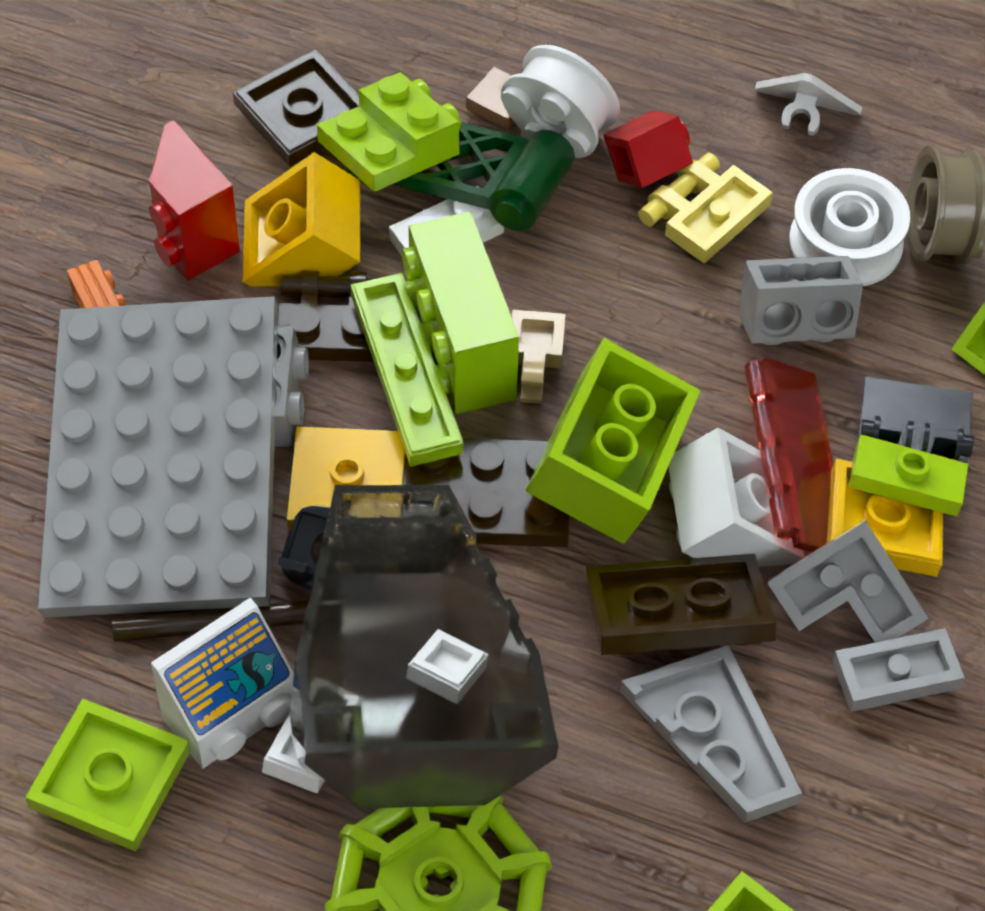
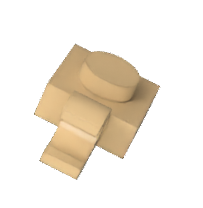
[512,310,566,404]

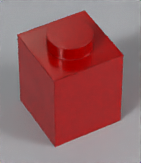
[603,110,693,188]

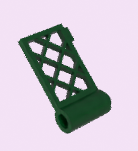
[347,122,575,231]

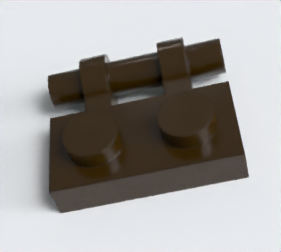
[278,270,377,362]

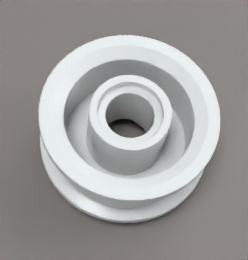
[501,45,620,158]
[789,168,910,286]

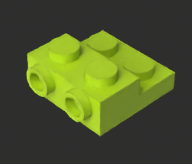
[317,72,462,192]

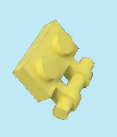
[638,153,773,264]

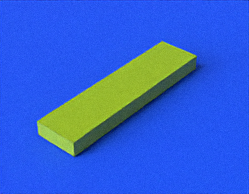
[351,273,464,467]

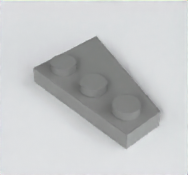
[620,645,802,823]

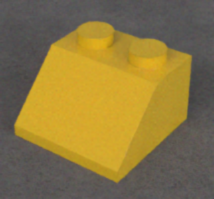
[242,152,361,286]

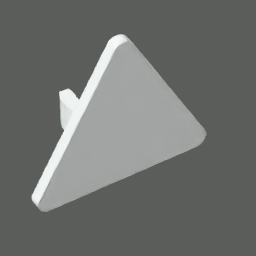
[754,73,863,136]

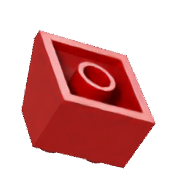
[148,120,240,281]

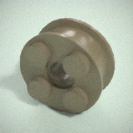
[907,146,985,264]

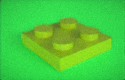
[25,699,191,852]

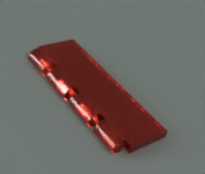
[744,357,834,552]

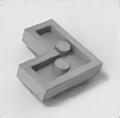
[768,520,929,642]

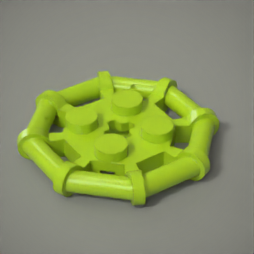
[324,781,552,911]

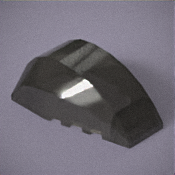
[290,485,559,809]

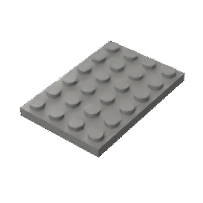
[38,296,278,618]

